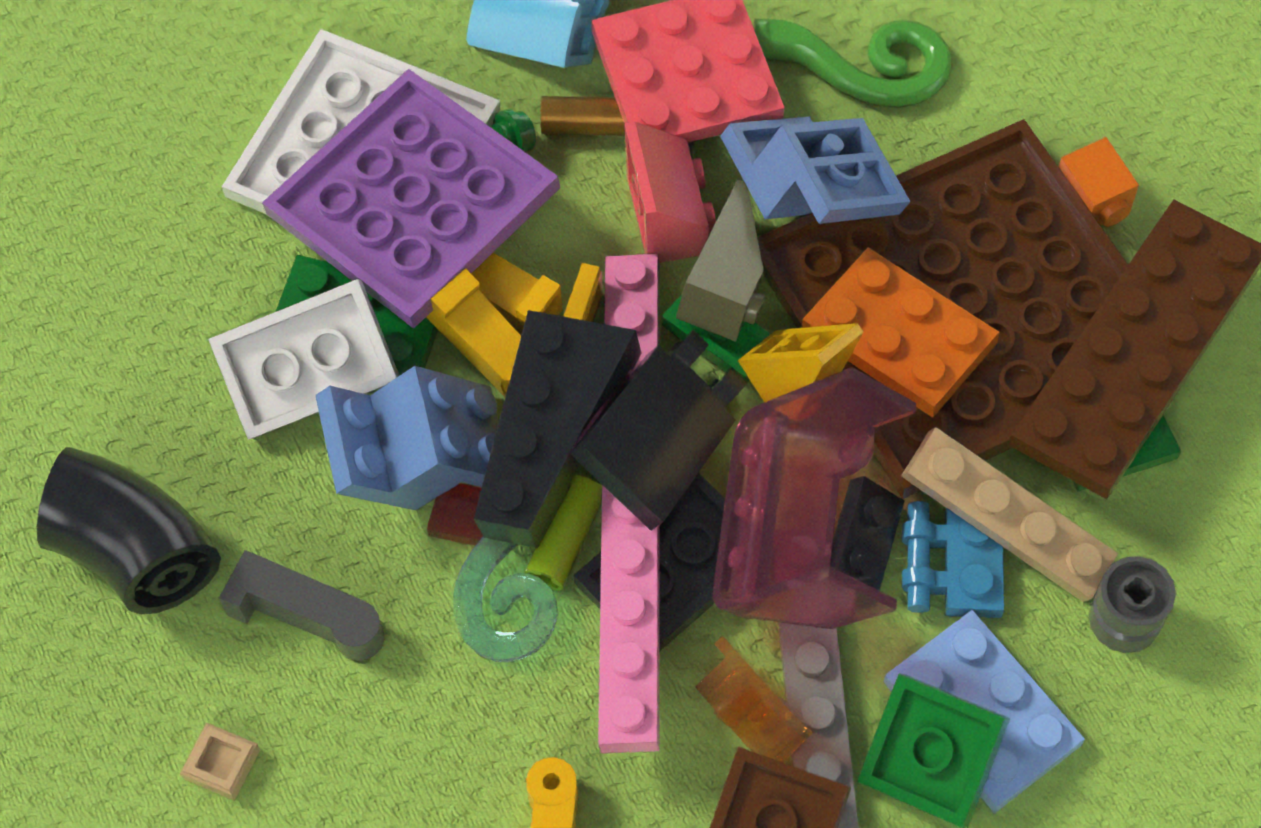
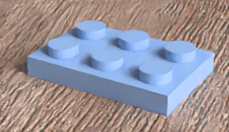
[883,610,1085,814]

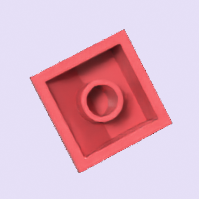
[624,121,716,263]

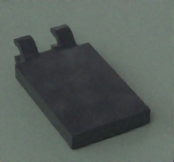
[570,329,747,531]

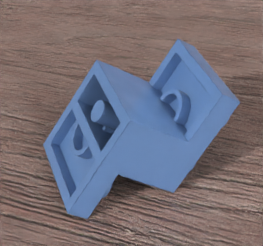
[720,116,910,224]
[315,366,499,510]

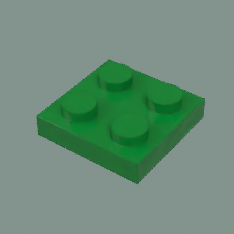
[857,673,1011,828]

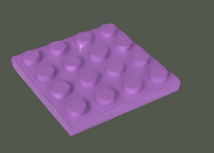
[262,69,560,329]

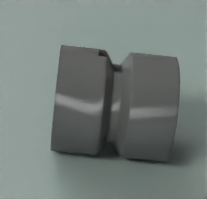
[1088,556,1176,653]

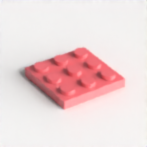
[591,0,785,143]

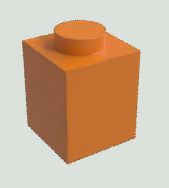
[1059,137,1139,227]

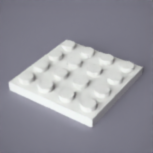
[222,29,501,214]

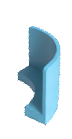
[466,0,610,68]

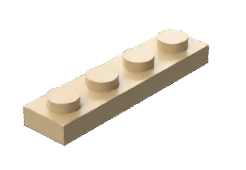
[901,427,1118,602]

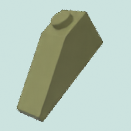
[676,179,766,342]

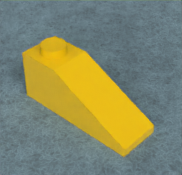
[738,323,864,416]

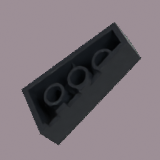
[474,310,642,548]

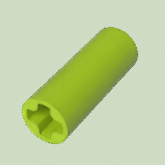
[524,475,602,591]

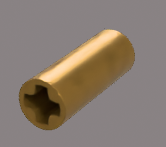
[541,96,625,136]

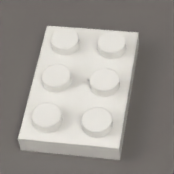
[208,279,399,440]

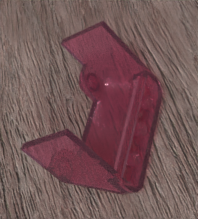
[713,367,916,629]

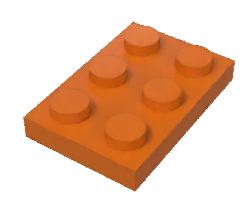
[802,247,999,418]

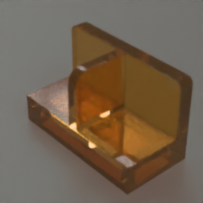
[695,636,814,762]

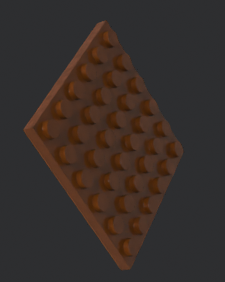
[757,119,1128,499]

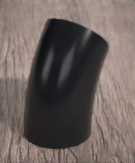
[36,447,221,615]

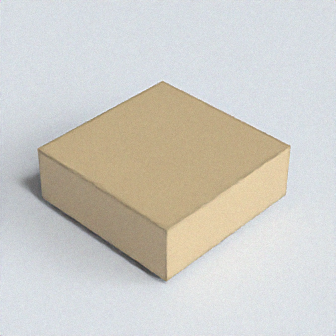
[180,723,260,801]

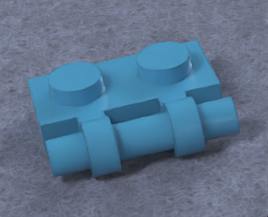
[902,501,1004,618]

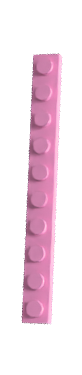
[598,254,660,753]

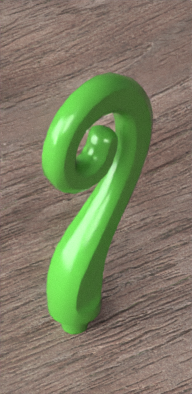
[753,18,952,107]

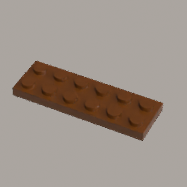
[1009,199,1261,499]

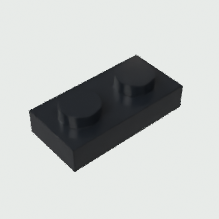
[822,476,905,602]

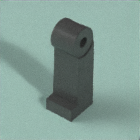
[219,550,385,661]

